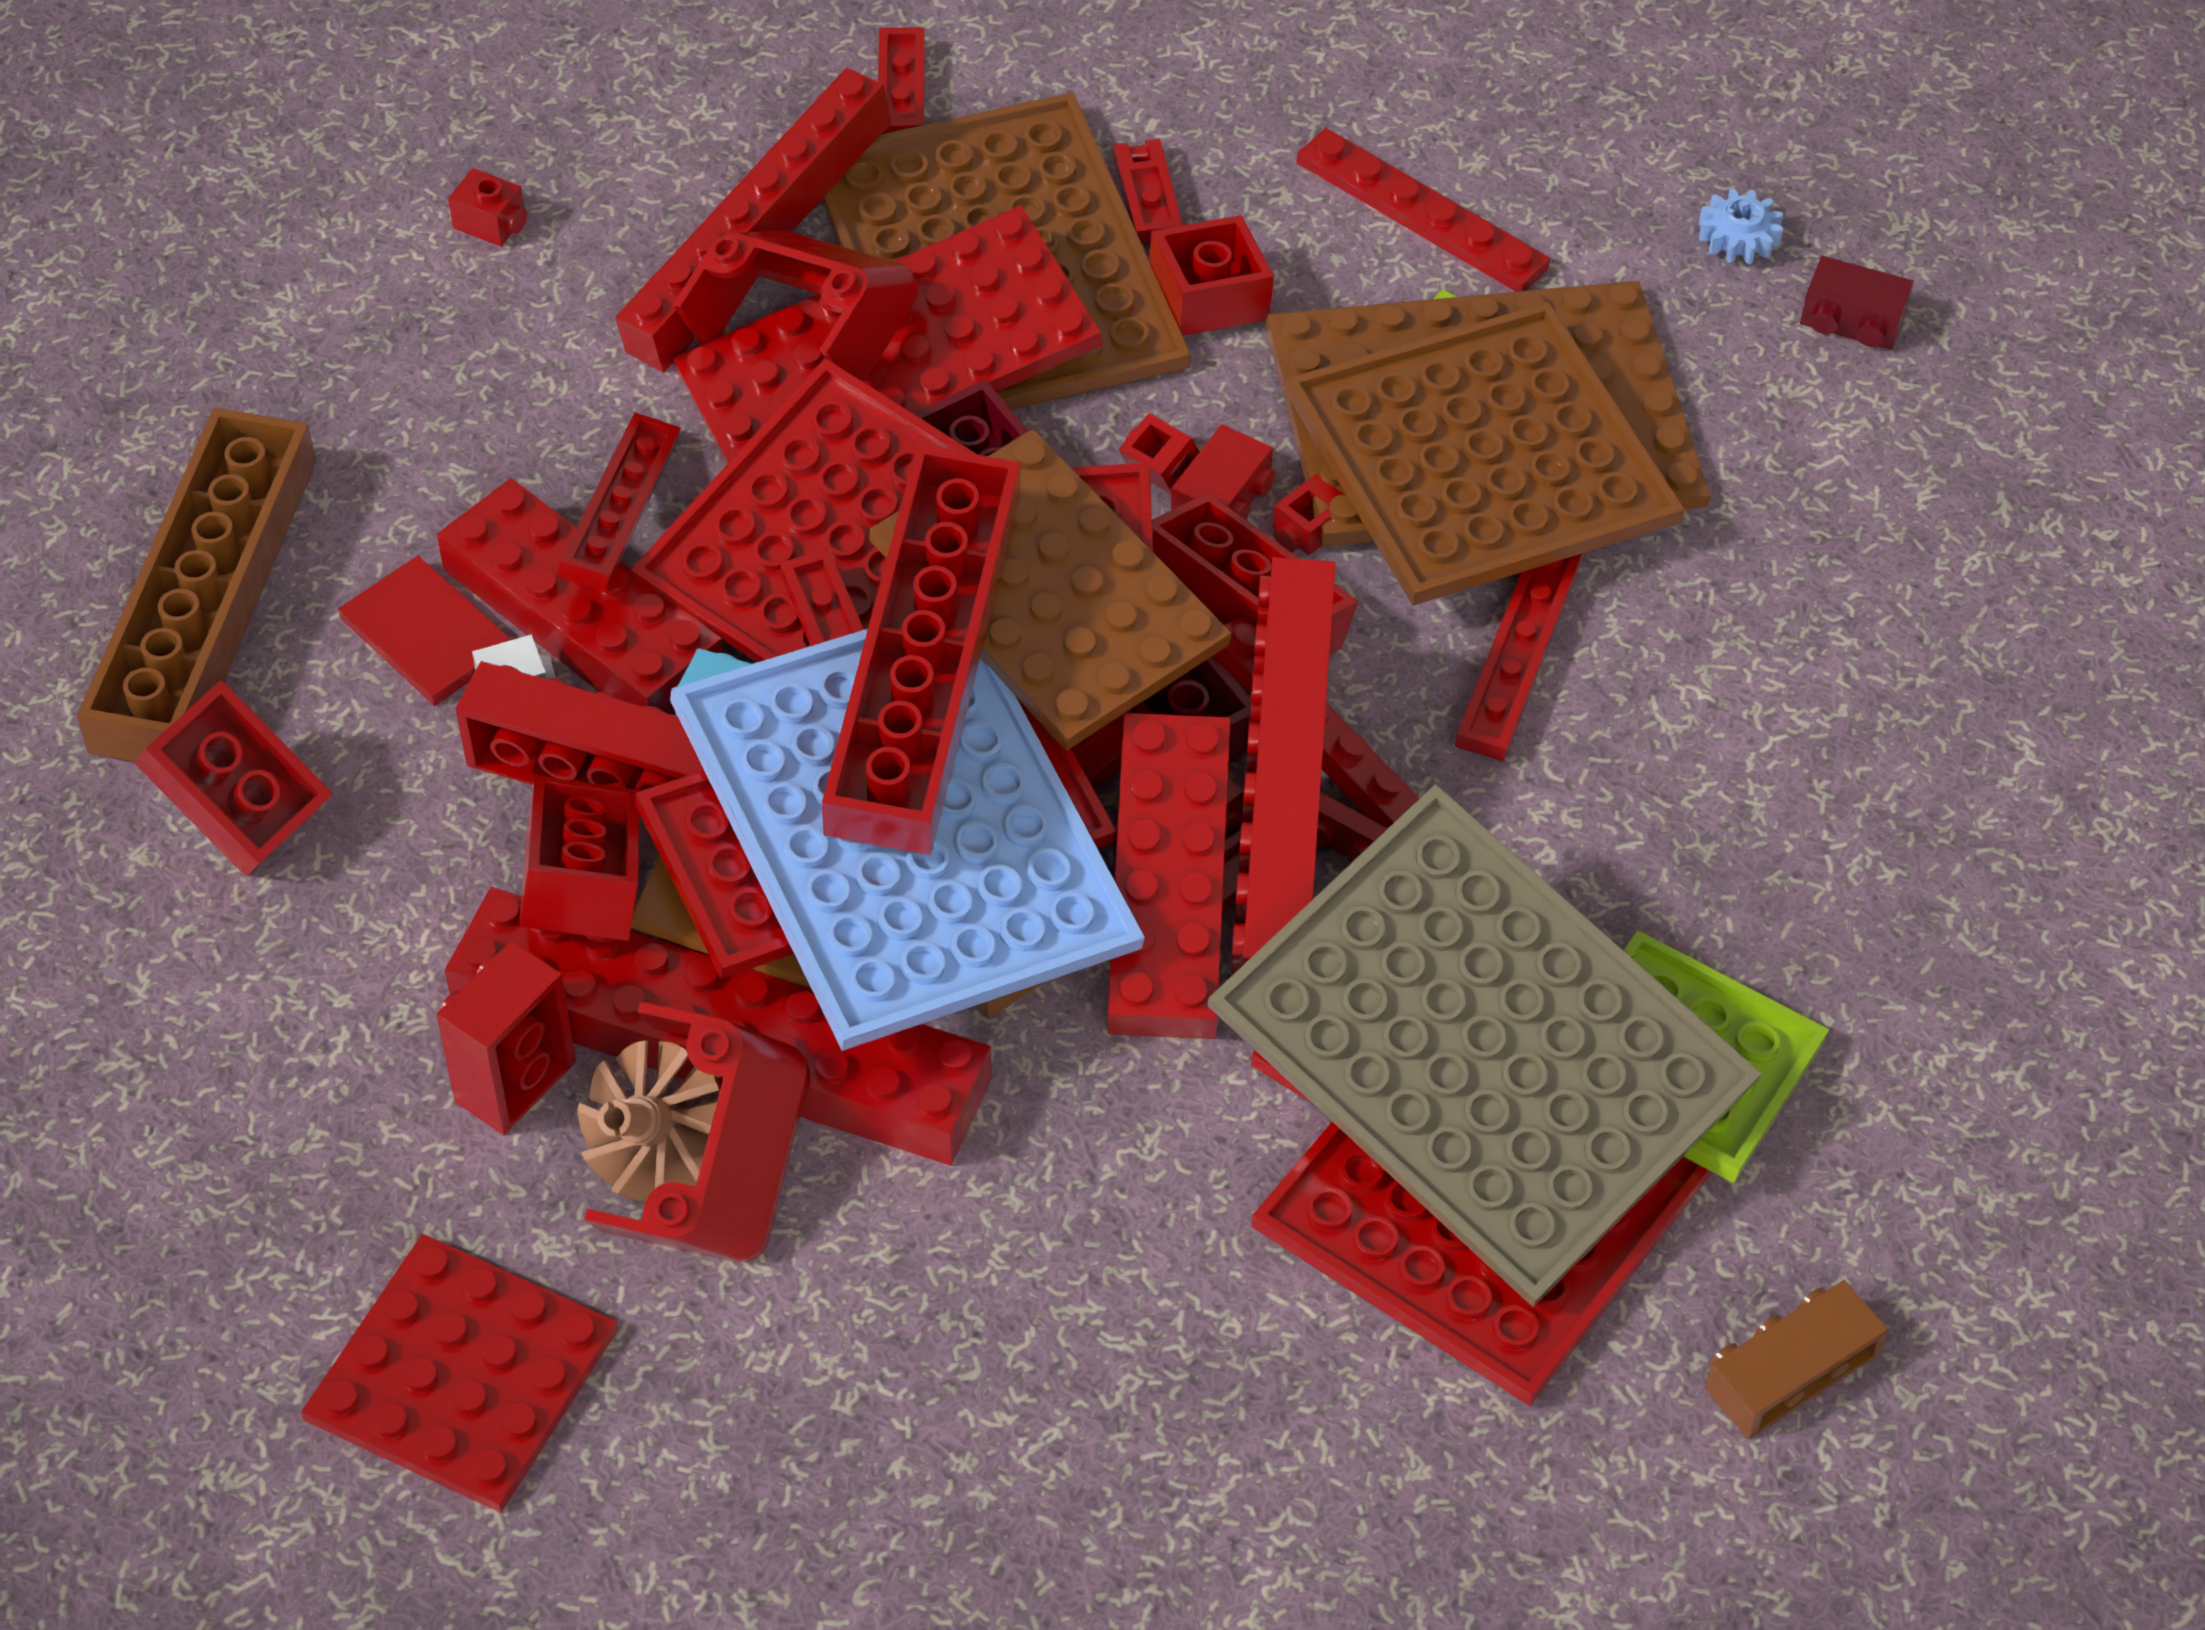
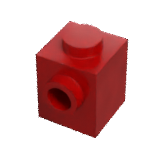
[448,168,527,247]

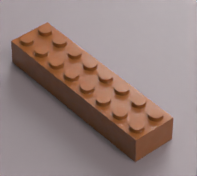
[76,407,316,762]

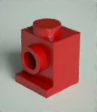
[1118,413,1200,495]
[1273,474,1343,556]

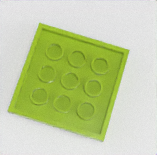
[1623,930,1830,1183]

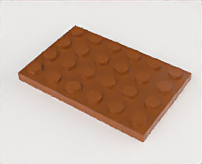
[870,429,1231,751]

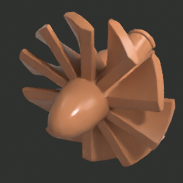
[577,1041,721,1202]

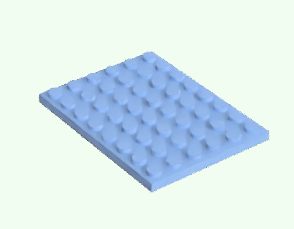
[670,629,1145,1051]

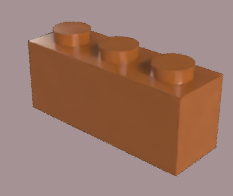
[1705,1280,1888,1440]

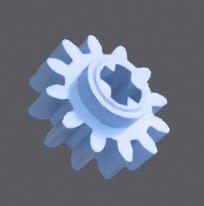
[1699,188,1783,264]

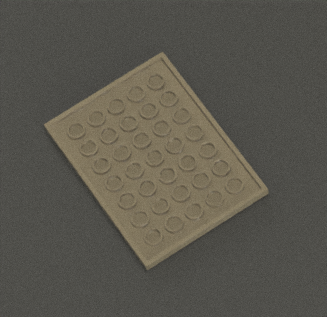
[1208,784,1762,1307]

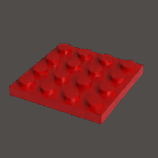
[301,1233,618,1513]

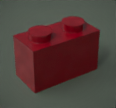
[1800,255,1914,350]

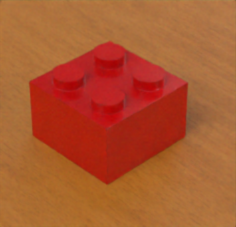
[1149,215,1274,336]

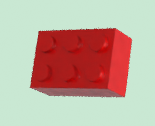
[134,680,333,876]
[436,940,576,1136]

